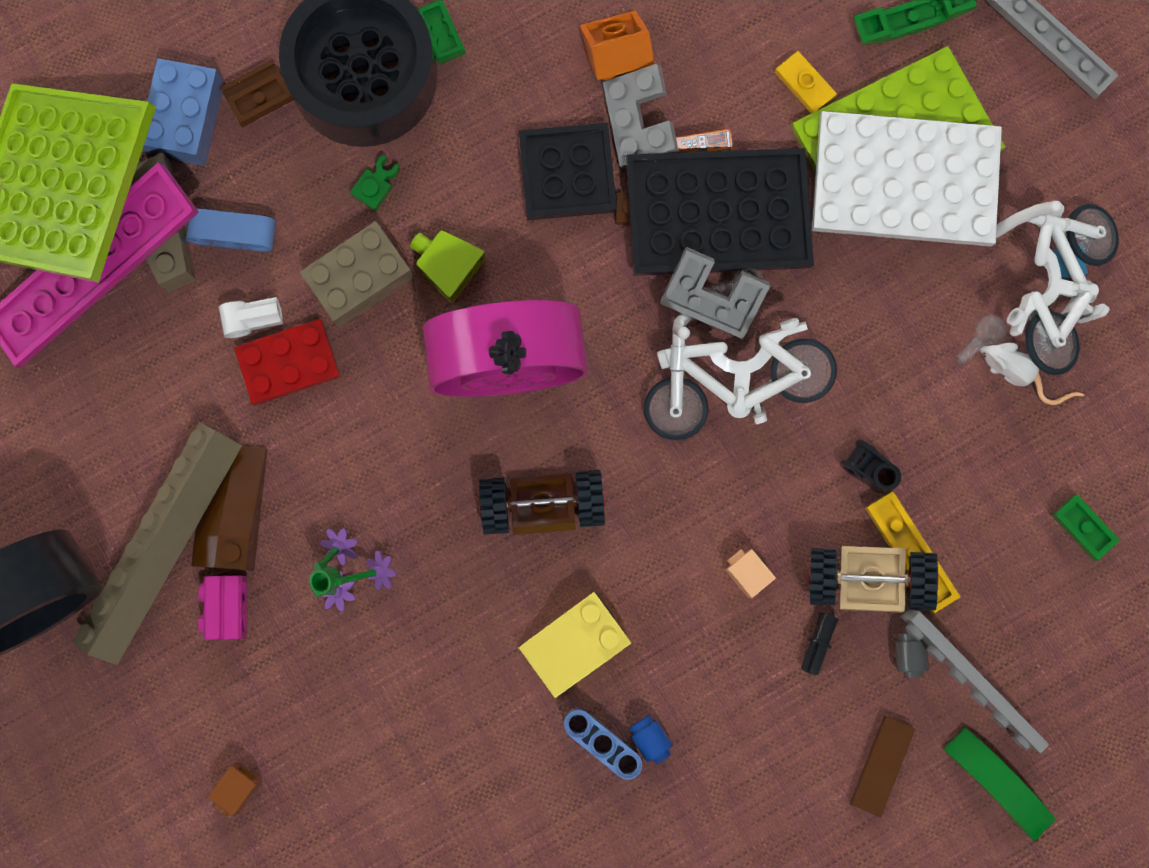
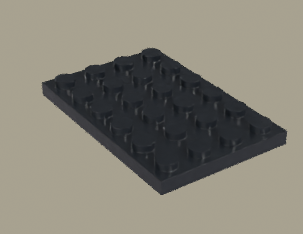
[626,148,814,276]

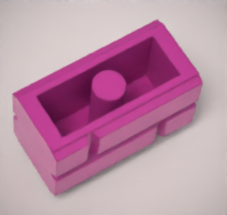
[198,576,247,640]

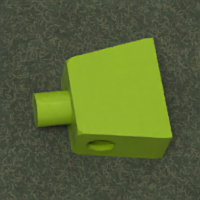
[410,231,486,304]

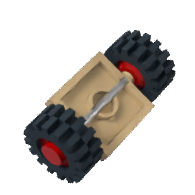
[809,546,938,613]

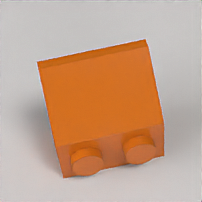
[579,10,655,80]

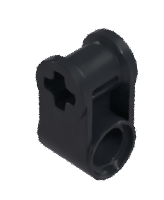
[839,439,901,494]

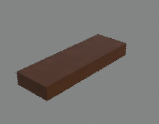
[849,716,915,818]

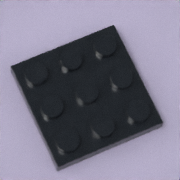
[519,123,617,221]

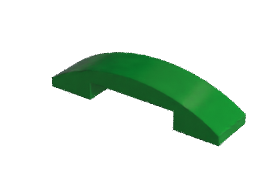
[853,0,977,45]
[943,727,1056,842]

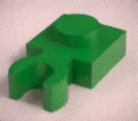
[350,155,400,212]

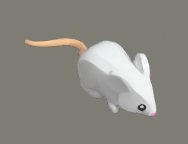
[979,343,1084,405]

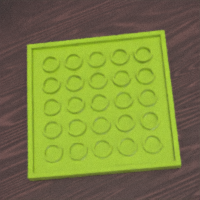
[0,83,156,283]

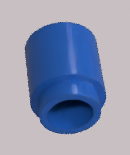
[629,715,673,765]

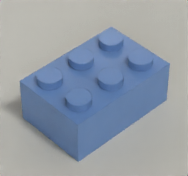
[143,58,225,166]

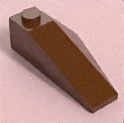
[191,447,267,571]

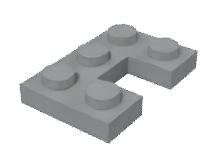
[603,64,679,169]
[660,247,770,339]

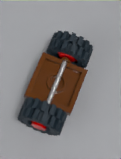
[479,470,605,535]

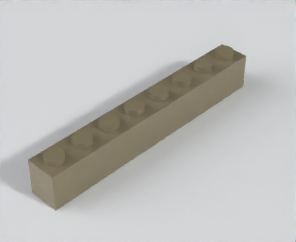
[73,422,242,665]

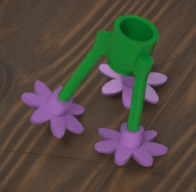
[309,528,397,612]

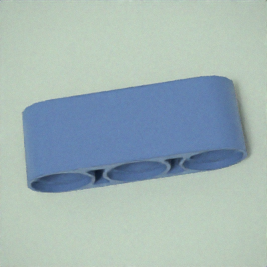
[185,209,276,252]
[564,708,642,780]

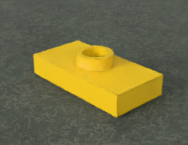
[774,51,837,114]

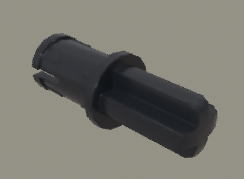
[801,612,839,675]

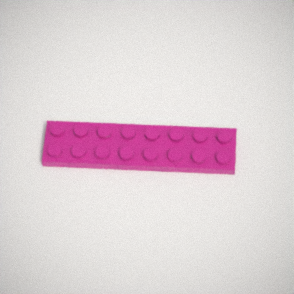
[0,162,199,367]

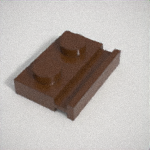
[220,60,294,128]

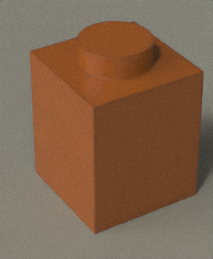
[208,762,263,816]

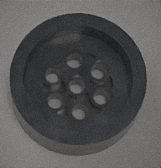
[279,0,437,147]
[0,529,102,656]

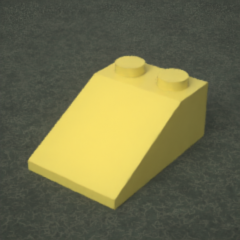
[518,592,631,698]

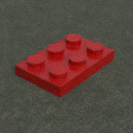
[234,319,341,406]

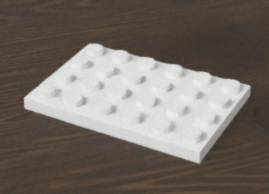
[812,111,1002,247]

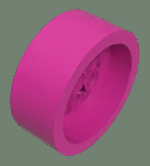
[423,300,588,397]

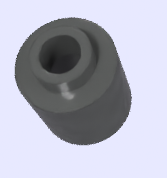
[895,633,929,678]

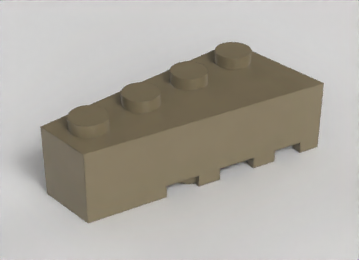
[130,152,196,293]

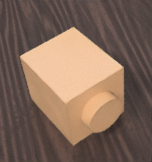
[725,549,776,599]

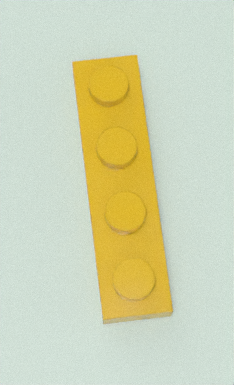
[865,491,960,613]

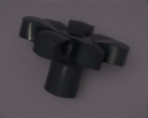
[489,331,526,375]

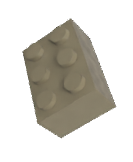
[300,221,414,329]

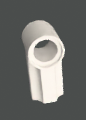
[219,297,283,338]

